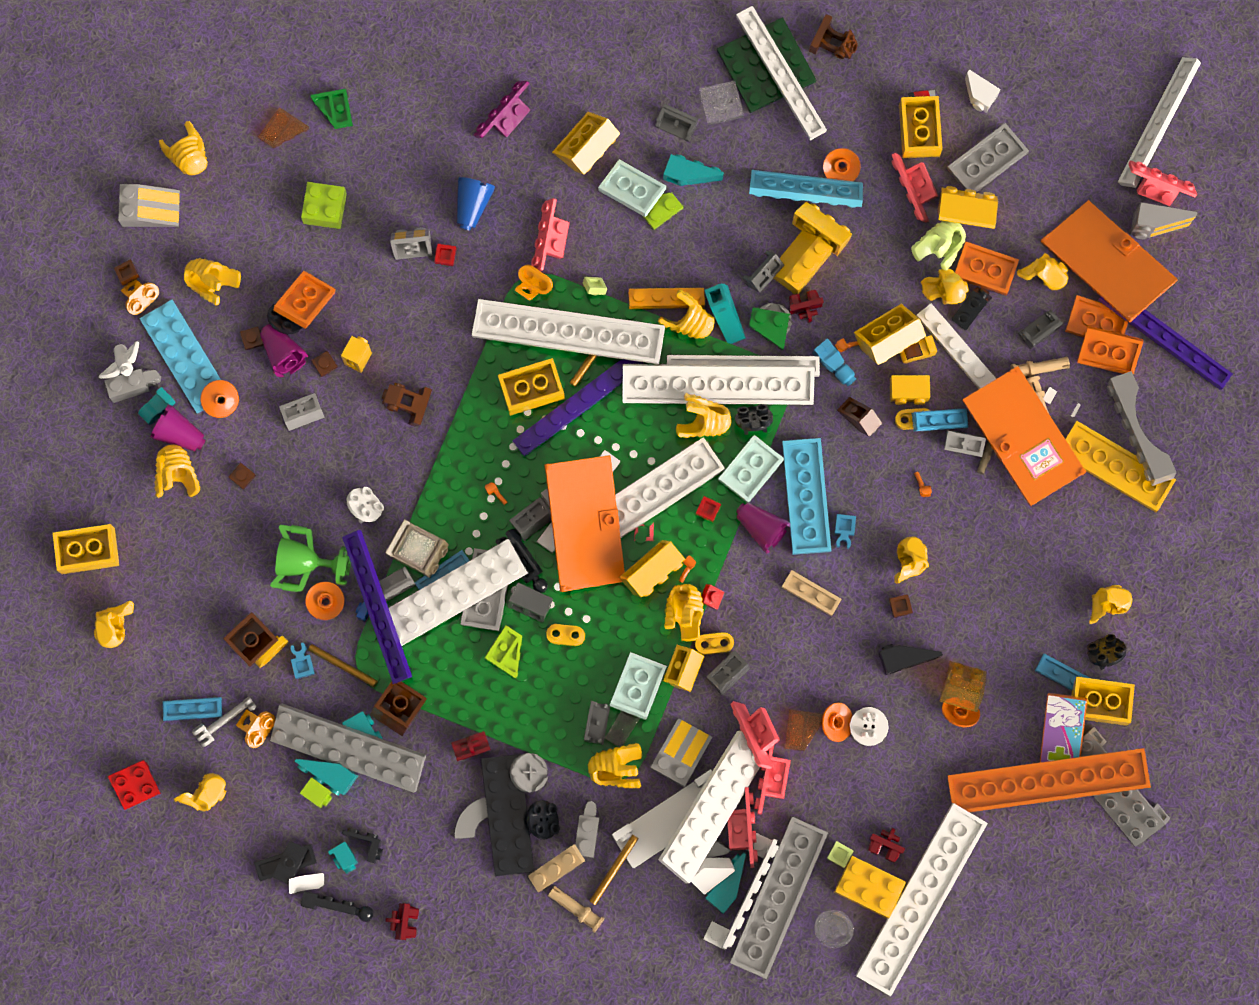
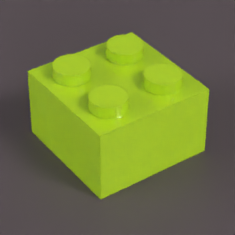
[301,182,347,229]

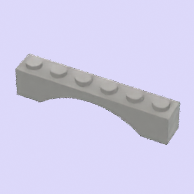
[1107,371,1177,486]

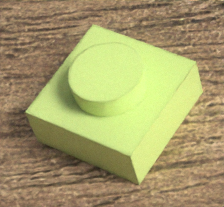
[583,277,607,295]
[827,841,854,868]

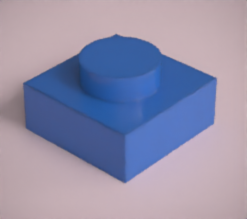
[355,602,369,622]

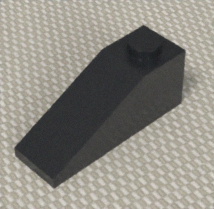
[878,644,943,675]

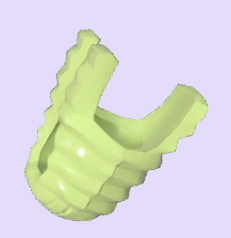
[911,221,966,270]

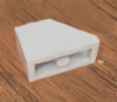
[965,70,1001,113]
[691,858,735,895]

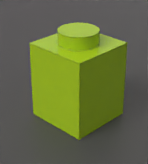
[300,777,332,808]

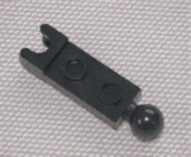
[495,529,548,593]
[301,891,374,922]

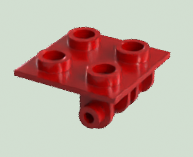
[108,760,161,810]

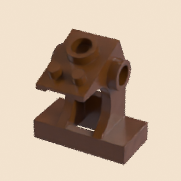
[809,14,858,59]
[382,383,432,427]

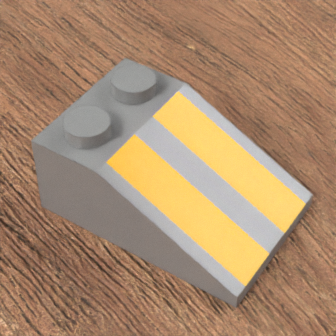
[118,184,180,227]
[1130,203,1197,239]
[390,227,433,260]
[650,718,712,788]

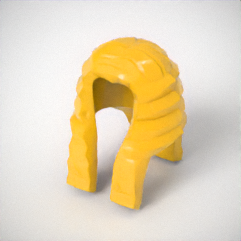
[159,121,208,175]
[184,258,241,305]
[658,289,714,339]
[676,393,731,438]
[154,444,200,498]
[664,584,704,641]
[588,743,642,789]

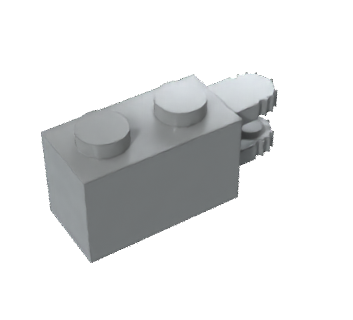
[104,369,161,403]
[575,801,599,859]

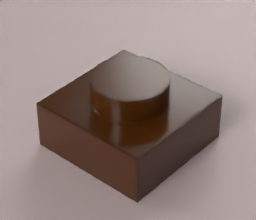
[114,259,140,286]
[240,326,264,350]
[311,351,338,377]
[229,463,256,490]
[889,594,913,618]

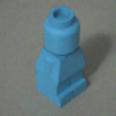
[812,338,856,386]

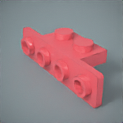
[892,153,938,223]
[1128,160,1197,206]
[531,198,570,271]
[731,701,780,769]
[754,745,791,815]
[727,787,758,868]

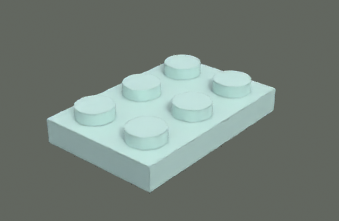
[598,159,666,217]
[718,435,784,503]
[610,652,667,720]

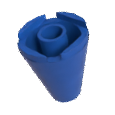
[457,177,495,231]

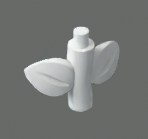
[99,341,139,378]

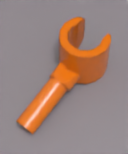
[835,338,859,352]
[914,472,932,497]
[485,483,507,505]
[679,556,696,583]

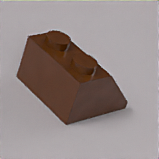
[223,612,278,667]
[370,681,427,736]

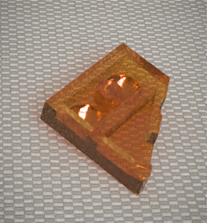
[258,107,309,148]
[785,710,823,751]

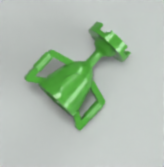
[270,525,351,592]

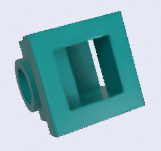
[328,842,358,874]

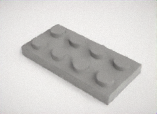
[947,123,1029,192]
[461,548,508,631]

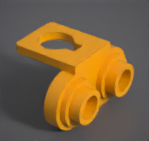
[515,265,553,300]
[121,280,159,315]
[236,710,275,748]

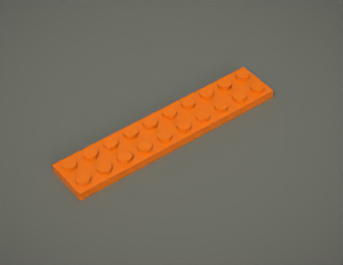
[948,748,1151,812]

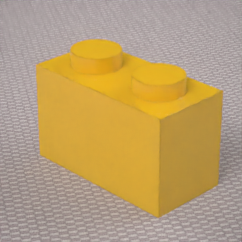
[341,336,372,373]
[890,375,930,405]
[663,645,704,692]

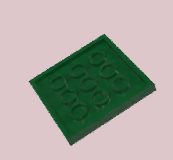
[717,17,817,113]

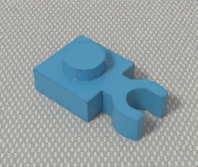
[835,514,856,549]
[291,643,315,679]

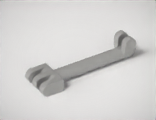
[192,697,256,747]

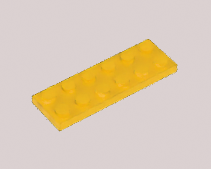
[1065,421,1176,513]

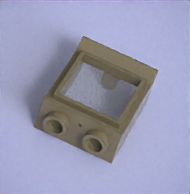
[385,519,449,578]

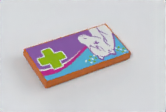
[1040,693,1088,762]

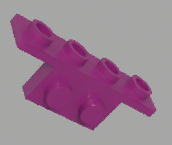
[474,81,530,138]

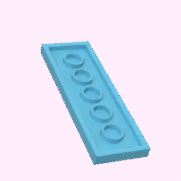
[749,170,863,208]
[139,300,224,414]
[782,438,831,555]

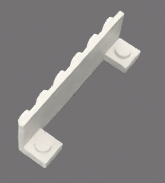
[612,769,712,868]
[703,833,779,950]

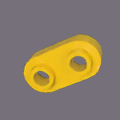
[895,408,930,430]
[546,624,585,646]
[695,633,734,655]
[255,635,288,668]

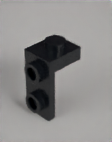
[952,286,992,330]
[342,828,383,864]

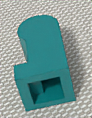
[138,387,176,425]

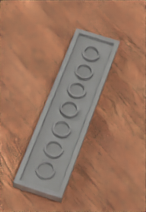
[270,703,426,793]
[730,817,828,979]

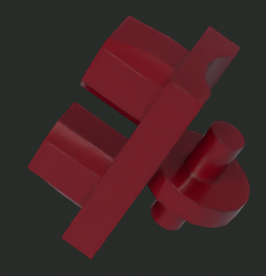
[788,290,824,323]
[451,731,491,762]
[868,828,905,863]
[385,903,419,940]

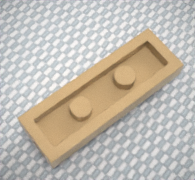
[782,570,842,617]
[528,844,585,893]

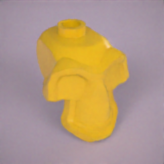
[1017,253,1068,290]
[921,269,968,305]
[894,536,929,584]
[1089,585,1132,624]
[94,601,134,648]
[173,773,227,812]

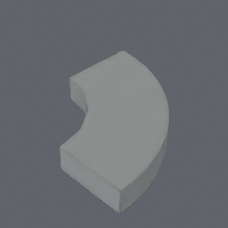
[455,797,488,839]

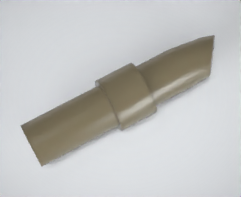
[977,442,993,474]

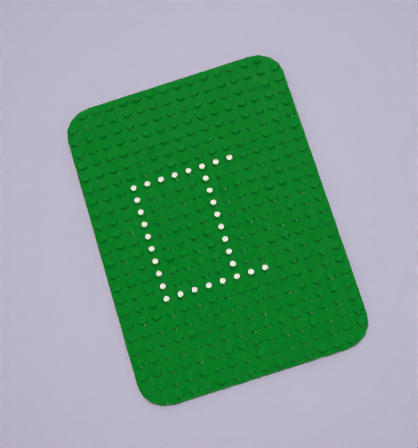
[355,273,787,779]

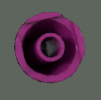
[260,324,308,377]
[150,404,206,451]
[736,503,790,553]

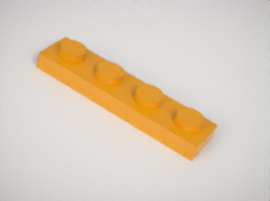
[628,288,705,309]

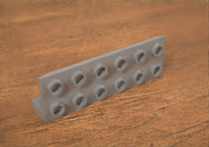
[1081,727,1170,846]

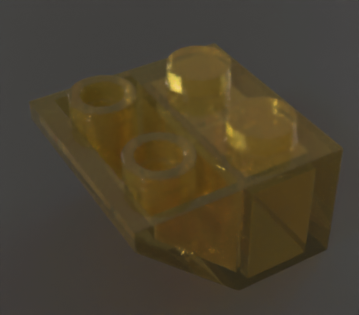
[940,661,987,712]

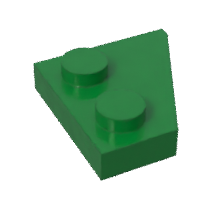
[311,89,353,129]
[749,307,790,350]

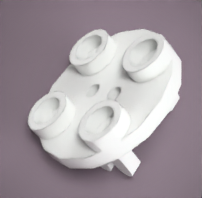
[346,487,384,524]
[850,707,889,746]

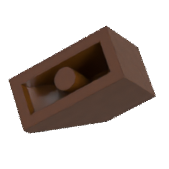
[837,397,882,437]

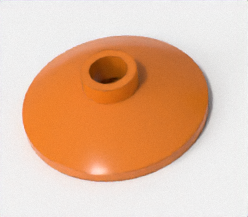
[823,148,861,181]
[200,380,239,418]
[306,582,345,620]
[942,696,980,727]
[822,703,853,742]

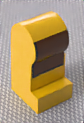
[900,335,937,364]

